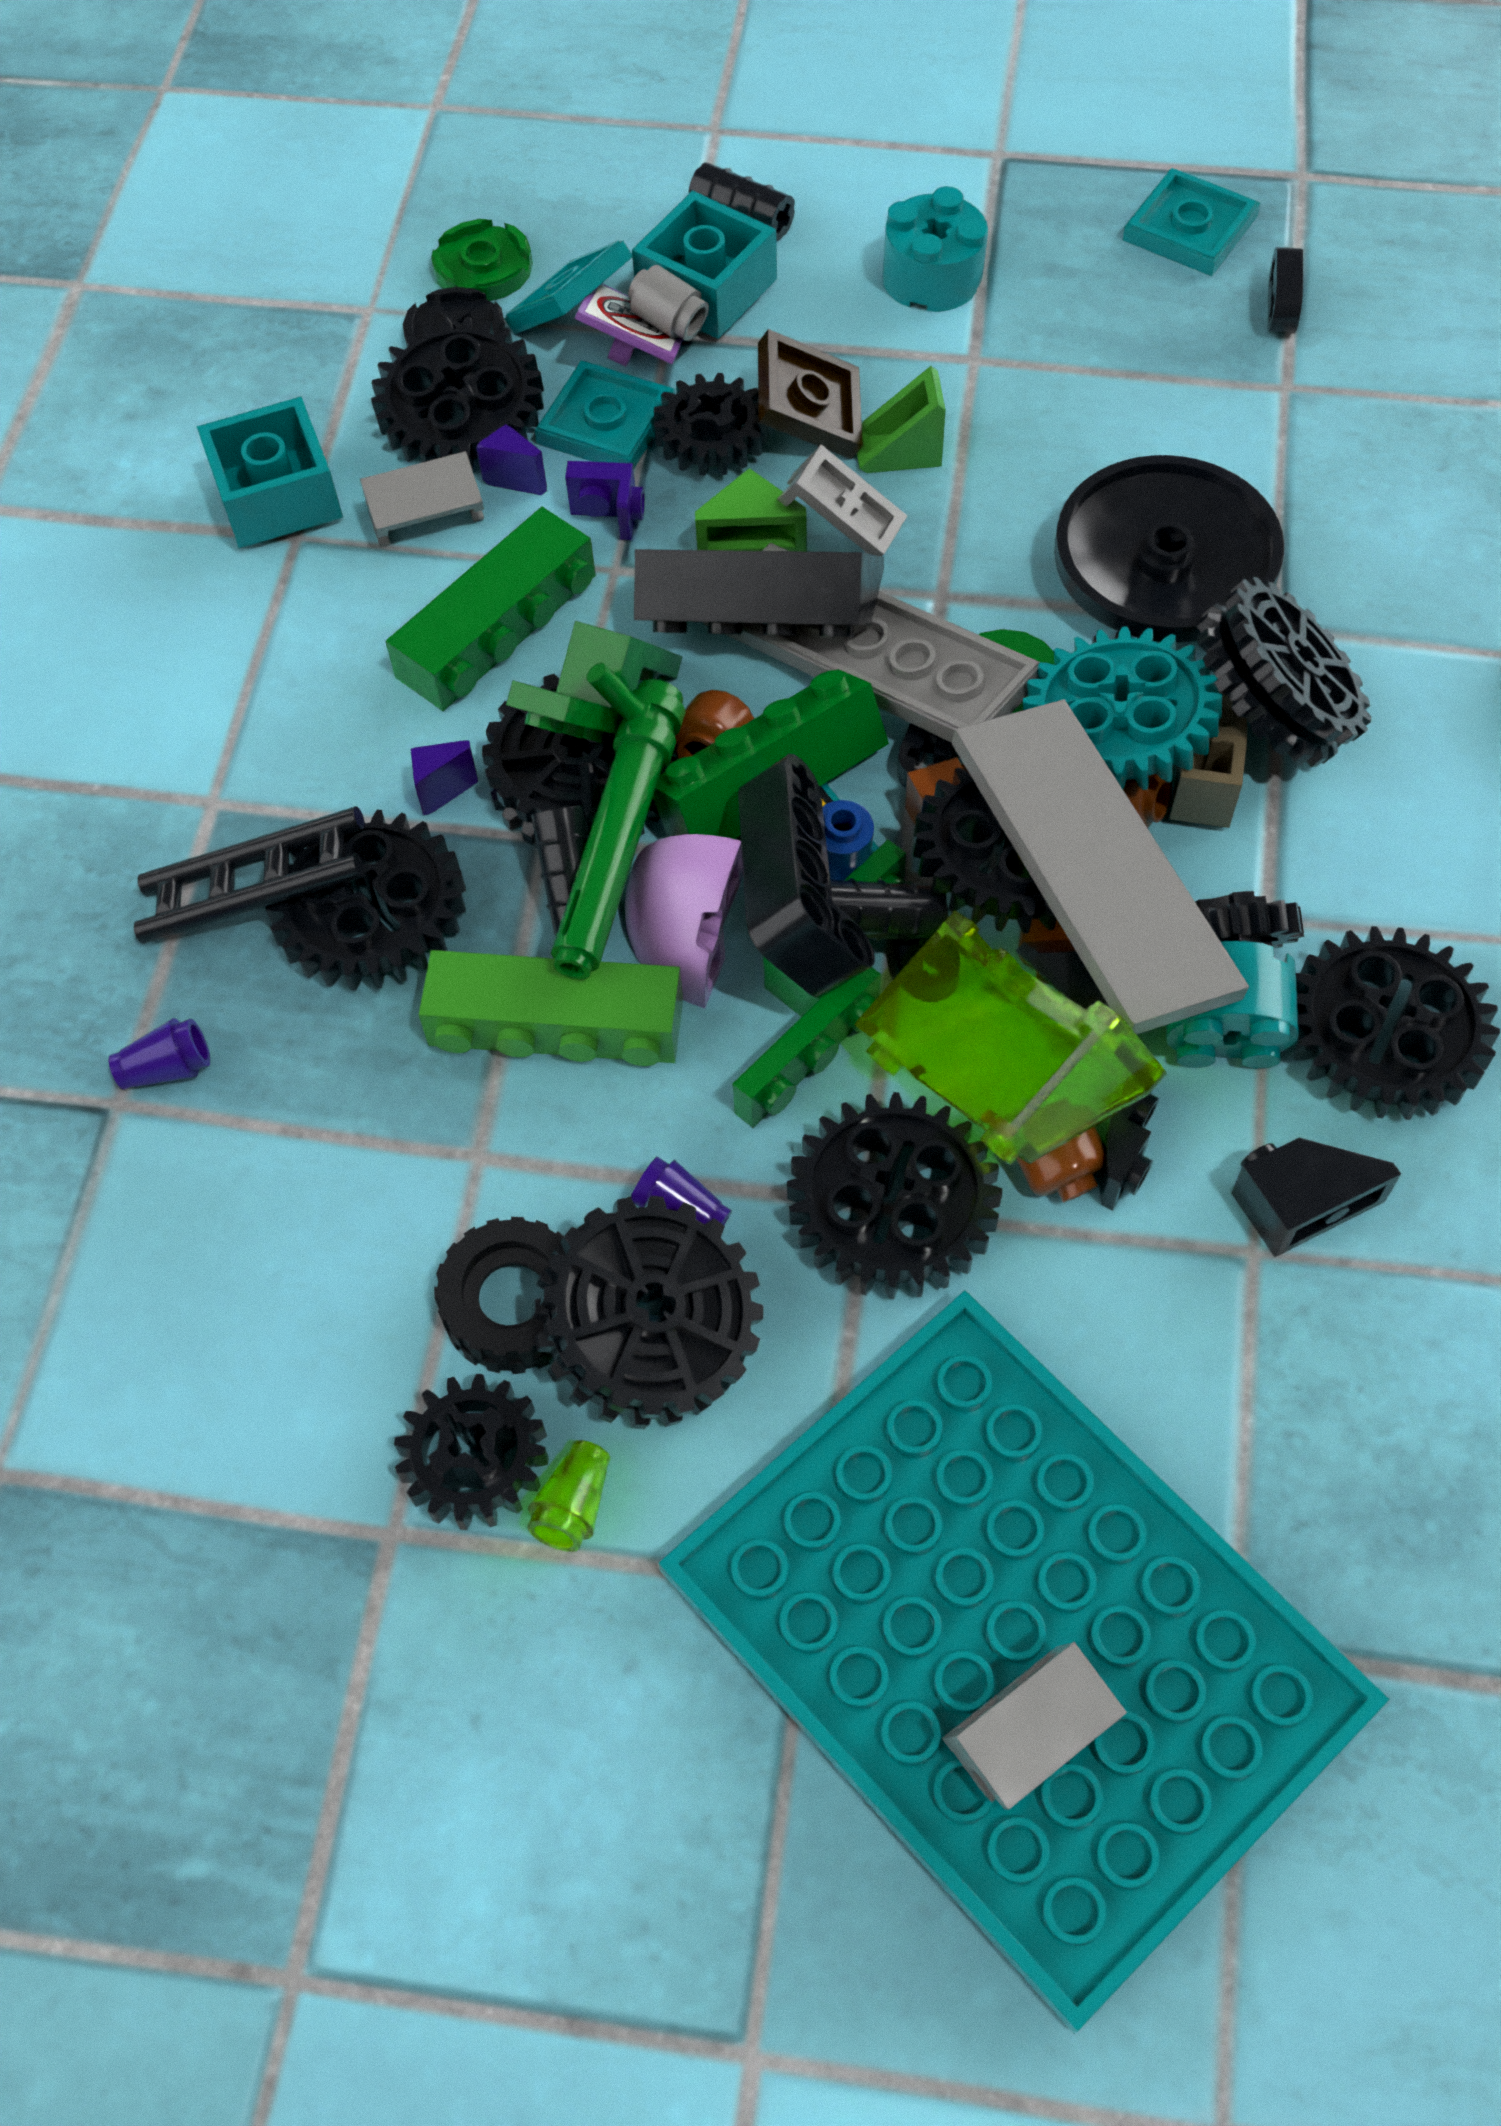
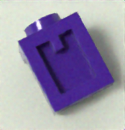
[565,461,645,540]

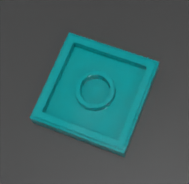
[1123,168,1260,276]
[504,240,633,334]
[534,360,675,469]

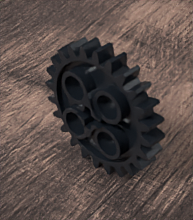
[371,317,544,471]
[913,767,1057,934]
[265,809,466,991]
[1292,926,1500,1120]
[787,1092,1002,1300]

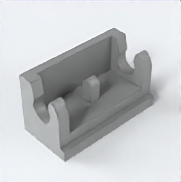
[777,444,907,556]
[360,451,484,547]
[942,1642,1127,1810]

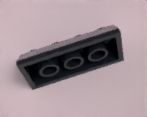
[634,549,884,637]

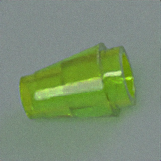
[527,1440,611,1552]

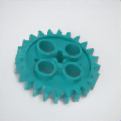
[1023,626,1222,790]

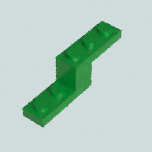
[506,621,683,743]
[732,839,906,1128]

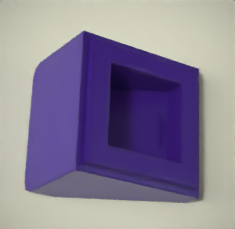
[476,424,547,495]
[410,740,478,816]

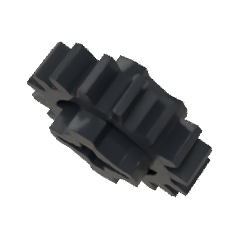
[654,373,769,476]
[1195,891,1304,948]
[394,1374,549,1530]

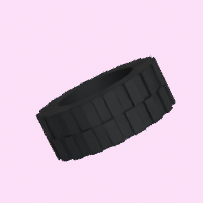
[434,1216,564,1374]

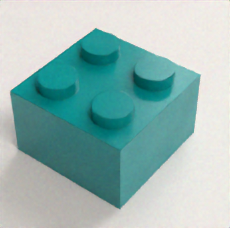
[632,190,777,339]
[196,396,343,549]

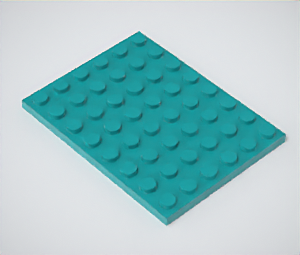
[658,1290,1390,2034]

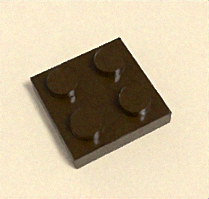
[758,329,863,459]

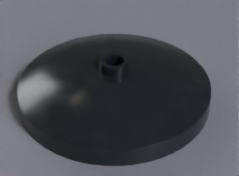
[1054,455,1284,642]

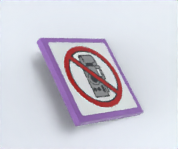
[574,283,683,367]

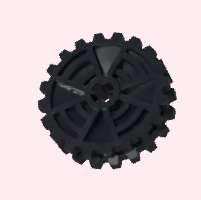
[1197,577,1372,767]
[482,674,677,845]
[531,1196,763,1429]

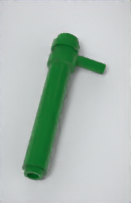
[551,662,685,980]

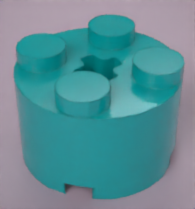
[882,186,988,312]
[1166,941,1299,1069]

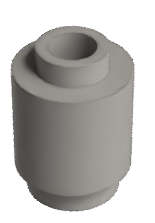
[628,265,709,341]

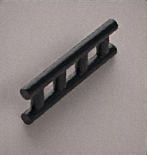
[134,806,365,944]

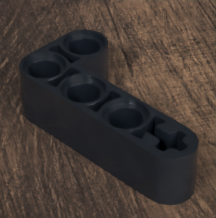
[738,753,875,998]

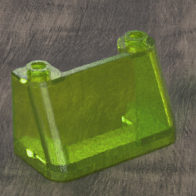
[854,910,1167,1165]

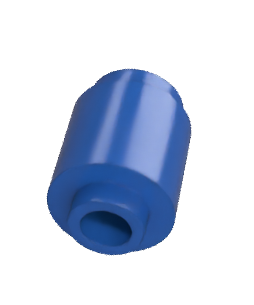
[822,800,874,880]

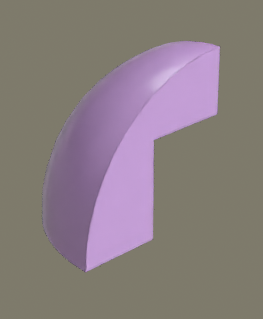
[625,834,743,1008]

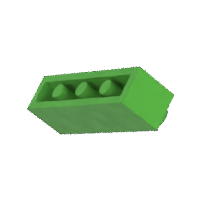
[418,950,683,1066]

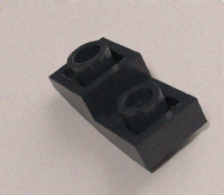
[1099,1058,1159,1211]

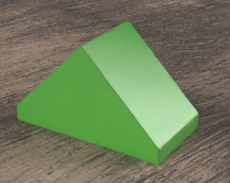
[857,366,946,473]
[695,468,807,552]

